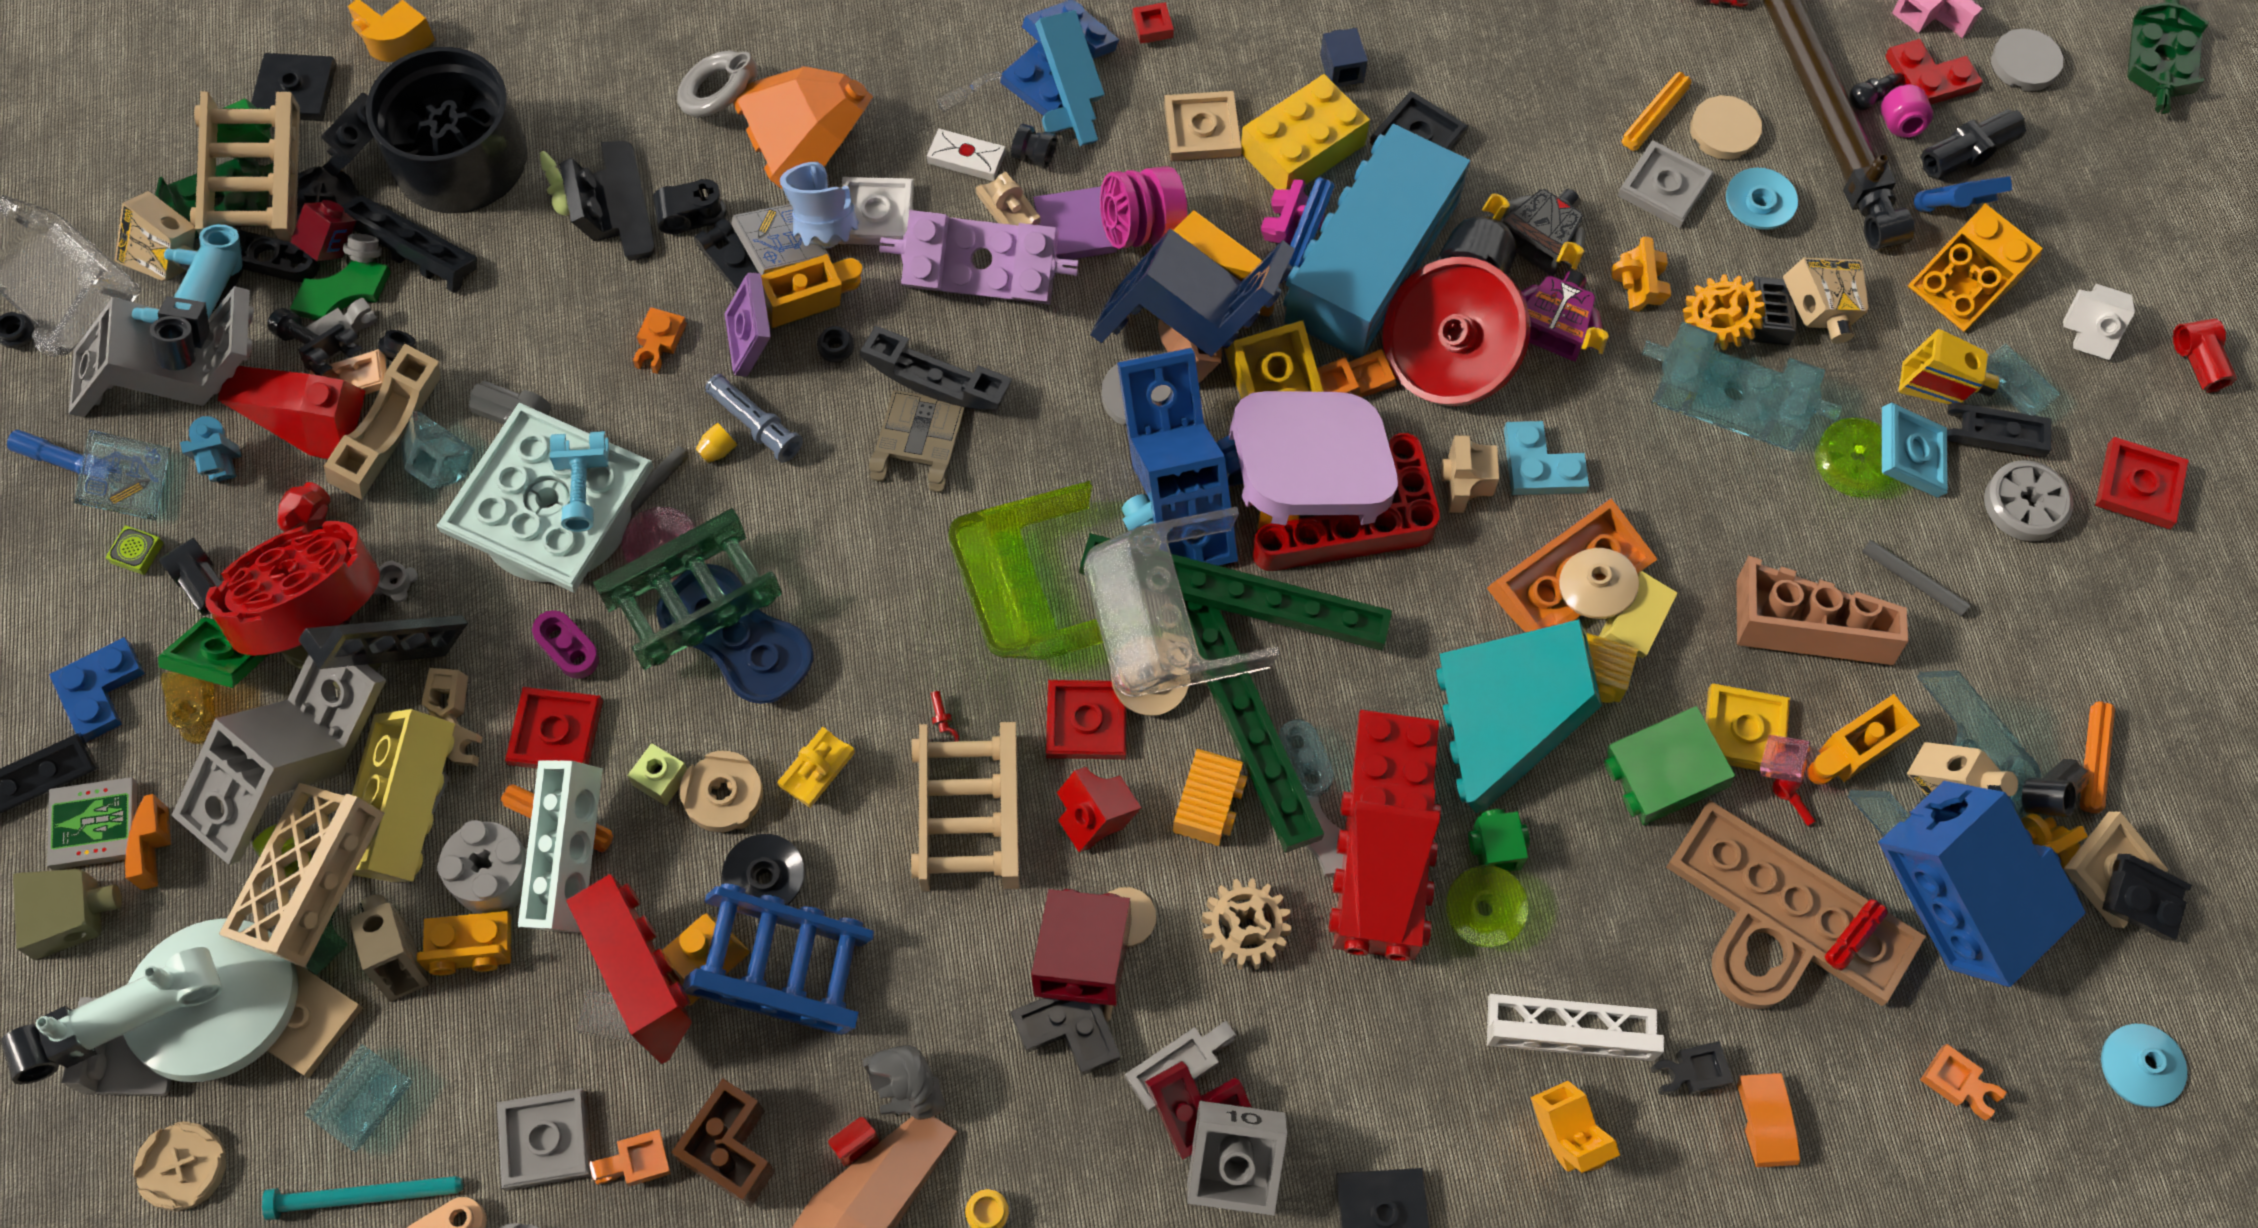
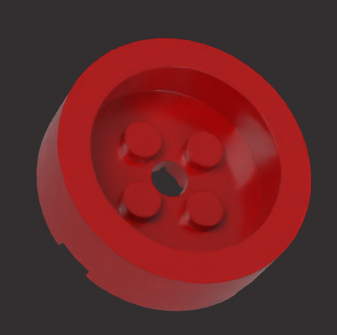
[205,521,380,655]

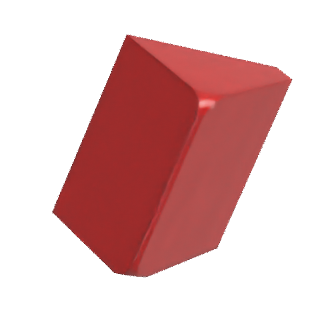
[828,1117,880,1166]

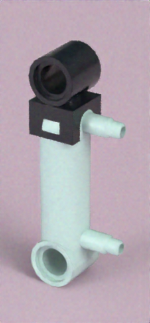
[1,947,223,1085]

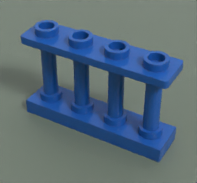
[683,884,875,1035]

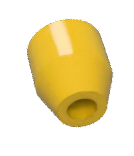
[696,423,737,463]

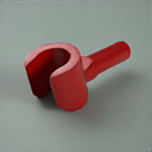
[1772,769,1815,826]

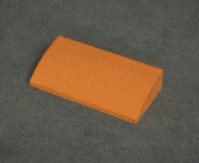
[1487,498,1657,632]

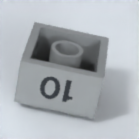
[1187,1101,1287,1216]

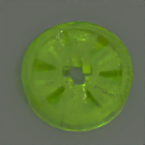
[1815,417,1894,497]

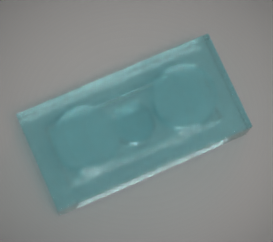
[1986,343,2060,416]

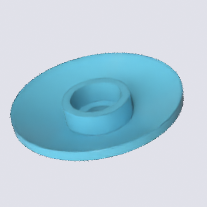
[1726,168,1798,230]
[2101,1023,2187,1108]

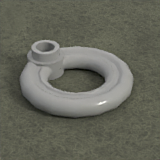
[677,50,758,117]

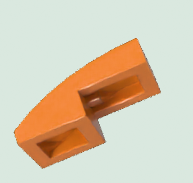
[1317,349,1397,398]
[125,794,171,890]
[1737,1073,1800,1168]

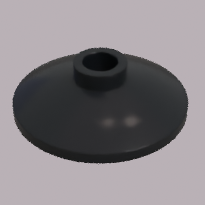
[722,834,805,906]

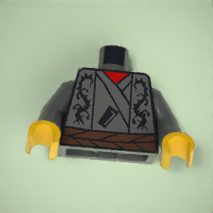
[1482,189,1585,276]

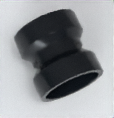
[1011,123,1057,169]

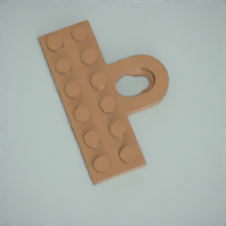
[1666,800,1926,1009]

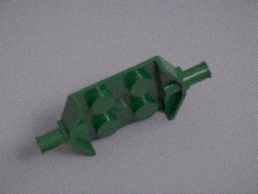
[2127,0,2209,114]
[155,157,274,240]

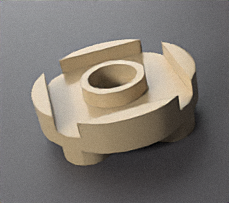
[680,751,763,832]

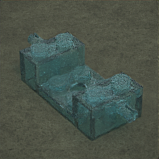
[1642,322,1842,452]

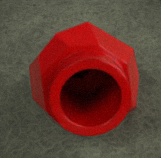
[277,482,331,532]

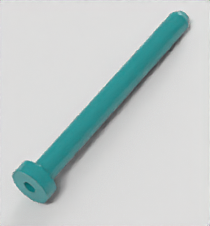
[262,1176,464,1221]

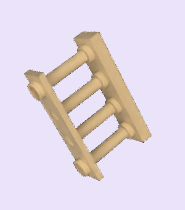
[190,91,300,242]
[911,722,1019,891]

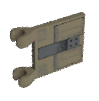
[869,390,966,492]

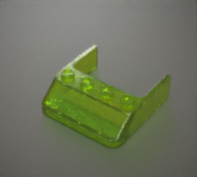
[948,480,1143,660]

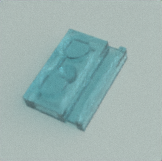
[304,1044,414,1153]

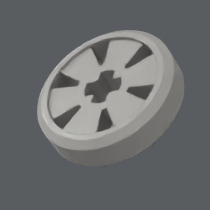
[1984,460,2073,541]

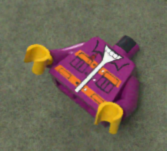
[1521,271,1609,362]

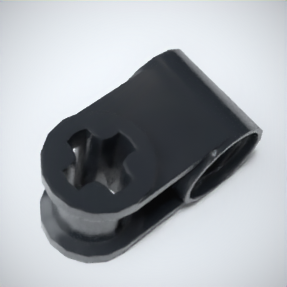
[653,179,727,235]

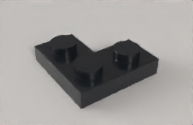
[1010,998,1121,1076]

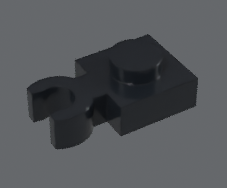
[1650,1041,1734,1095]

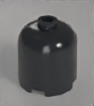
[1436,216,1517,276]

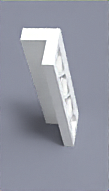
[1487,994,1664,1061]

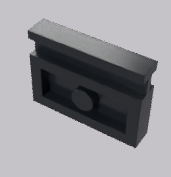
[2102,854,2192,940]

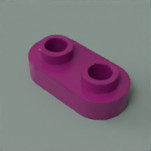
[532,610,599,679]

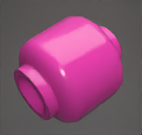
[1881,84,1933,138]

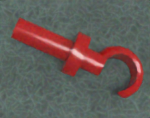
[930,691,959,742]

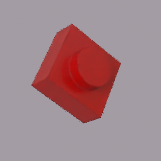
[1132,2,1174,44]

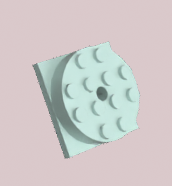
[437,403,654,593]

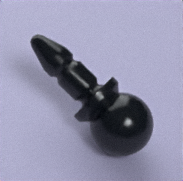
[1849,73,1903,110]

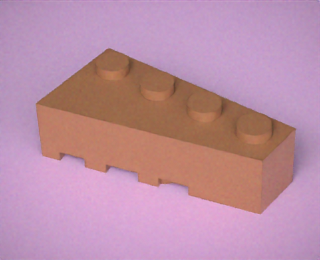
[1737,555,1908,665]

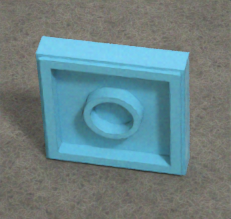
[1882,402,1948,498]

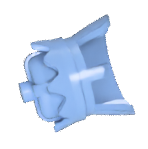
[780,162,859,248]

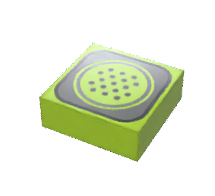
[105,525,164,576]

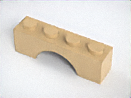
[324,344,440,500]

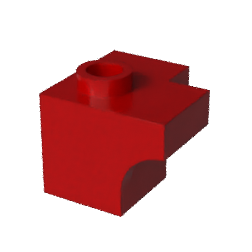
[1056,767,1142,853]

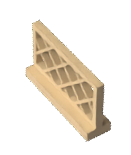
[219,783,385,967]

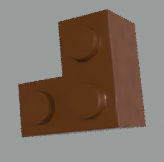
[671,1078,775,1208]

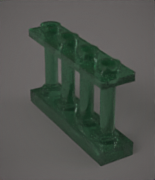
[593,508,782,670]

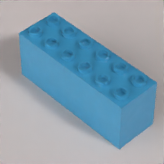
[1283,124,1470,358]

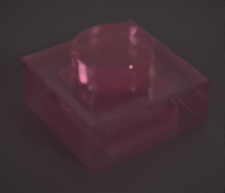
[1760,734,1810,783]

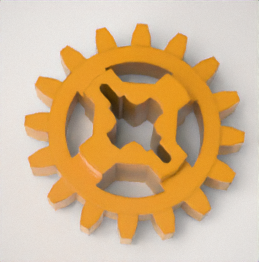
[1683,275,1766,350]

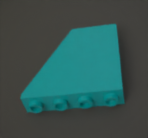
[1436,619,1602,813]

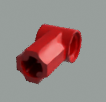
[2173,318,2237,393]

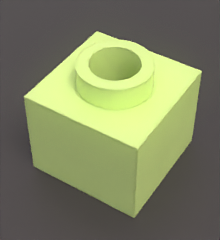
[627,743,687,806]

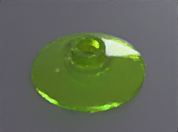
[1446,865,1529,948]

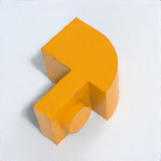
[347,0,435,62]
[1530,1080,1620,1173]

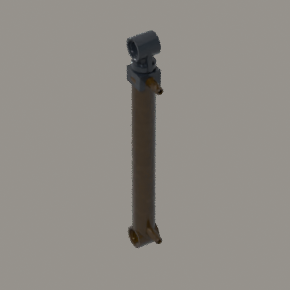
[1763,0,1915,250]

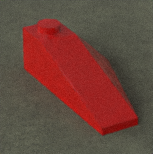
[218,366,366,460]

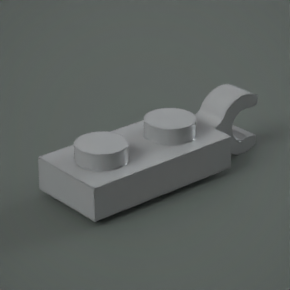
[1125,1021,1236,1113]

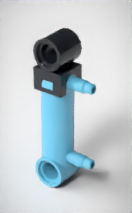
[132,224,243,371]

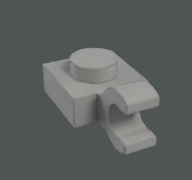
[306,298,378,360]

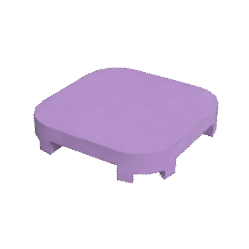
[1229,391,1398,525]

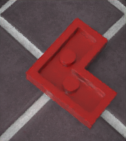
[1885,38,1983,105]

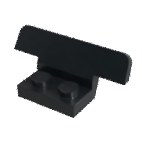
[559,141,654,261]

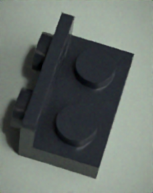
[321,93,374,177]

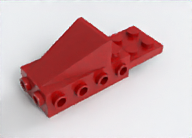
[1328,709,1441,961]

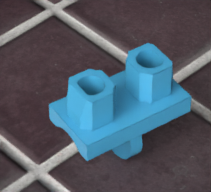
[180,416,242,482]

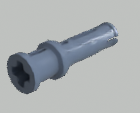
[705,374,803,463]

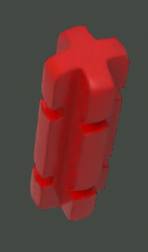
[1824,899,1888,971]

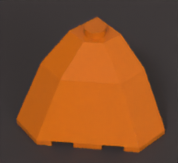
[733,66,873,189]

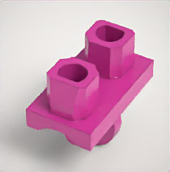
[1261,179,1325,245]

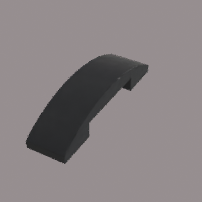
[860,325,1012,409]

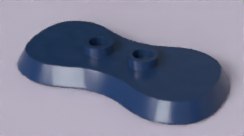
[656,564,814,704]

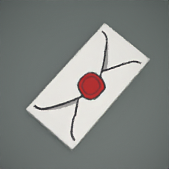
[927,128,1006,181]

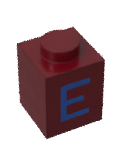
[290,200,356,261]

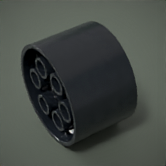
[366,47,527,214]

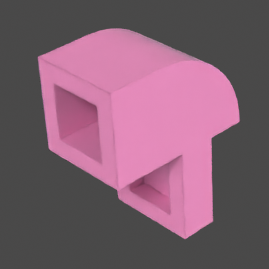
[1892,0,1983,38]

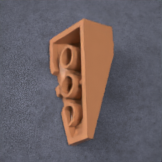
[792,1116,957,1228]

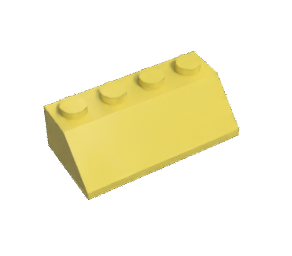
[352,709,455,882]

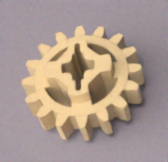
[1201,878,1292,970]

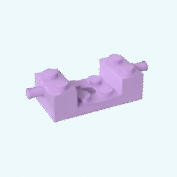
[880,210,1079,304]

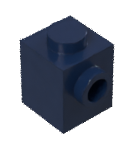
[1320,28,1368,87]

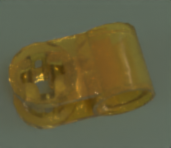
[161,671,216,744]

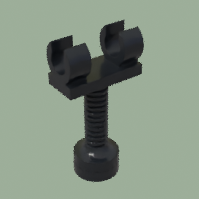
[267,308,363,376]

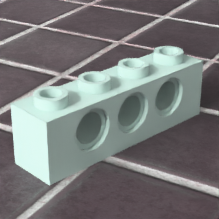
[518,760,603,933]

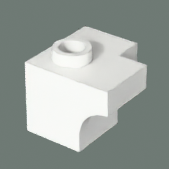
[2063,284,2135,360]

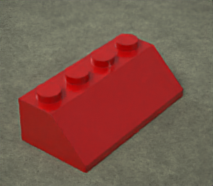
[566,874,692,1065]

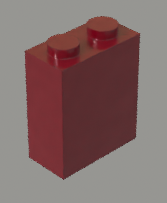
[1031,889,1132,1006]

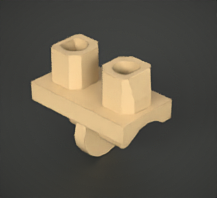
[976,172,1041,226]

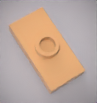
[310,350,387,395]

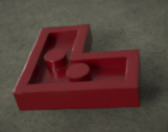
[1145,1061,1252,1160]

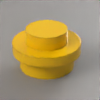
[965,1189,1009,1228]

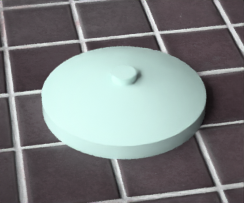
[123,918,298,1082]

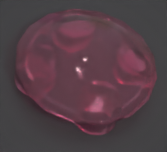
[621,507,699,577]

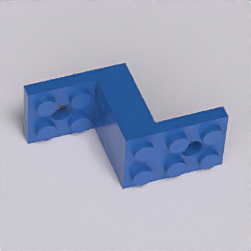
[1117,348,1238,566]

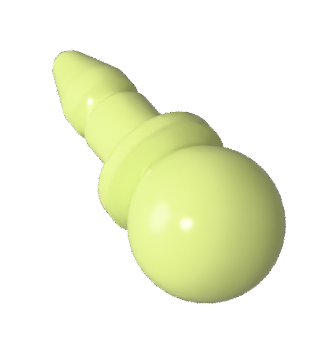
[540,151,570,216]

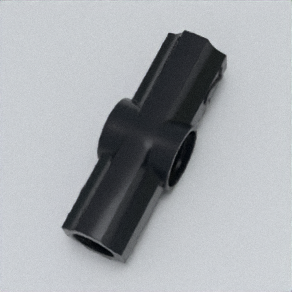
[1920,109,2027,178]

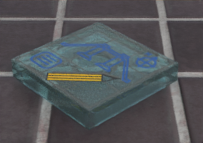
[73,429,170,521]

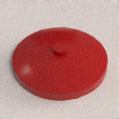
[1383,257,1530,406]

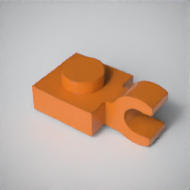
[589,1129,671,1187]

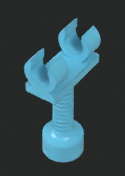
[550,431,609,532]

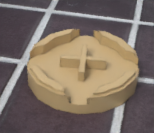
[1690,95,1762,160]
[133,1121,226,1212]

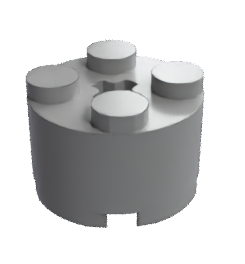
[437,820,527,914]

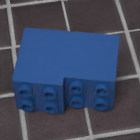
[1878,781,2086,987]

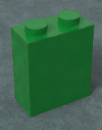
[1604,706,1735,826]

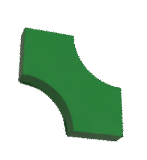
[290,260,391,321]

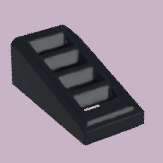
[1752,276,1796,345]

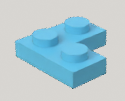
[1504,421,1589,495]

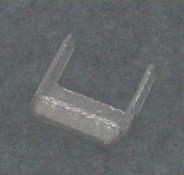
[1084,507,1280,697]

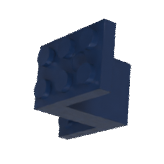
[1090,228,1295,356]

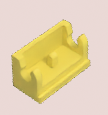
[1599,571,1677,658]

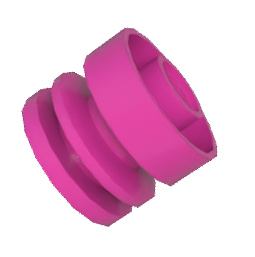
[1100,166,1187,249]

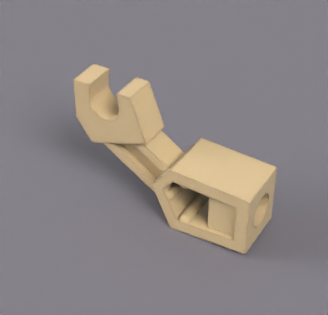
[421,668,483,766]

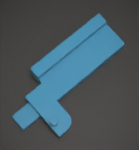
[1035,10,1105,146]

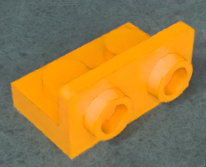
[417,911,511,976]

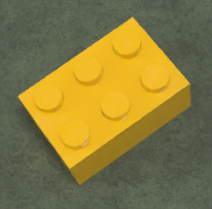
[1241,74,1370,189]

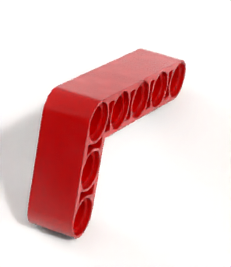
[1253,433,1440,571]

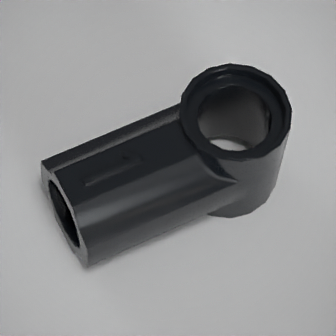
[159,537,222,616]
[2022,759,2089,817]

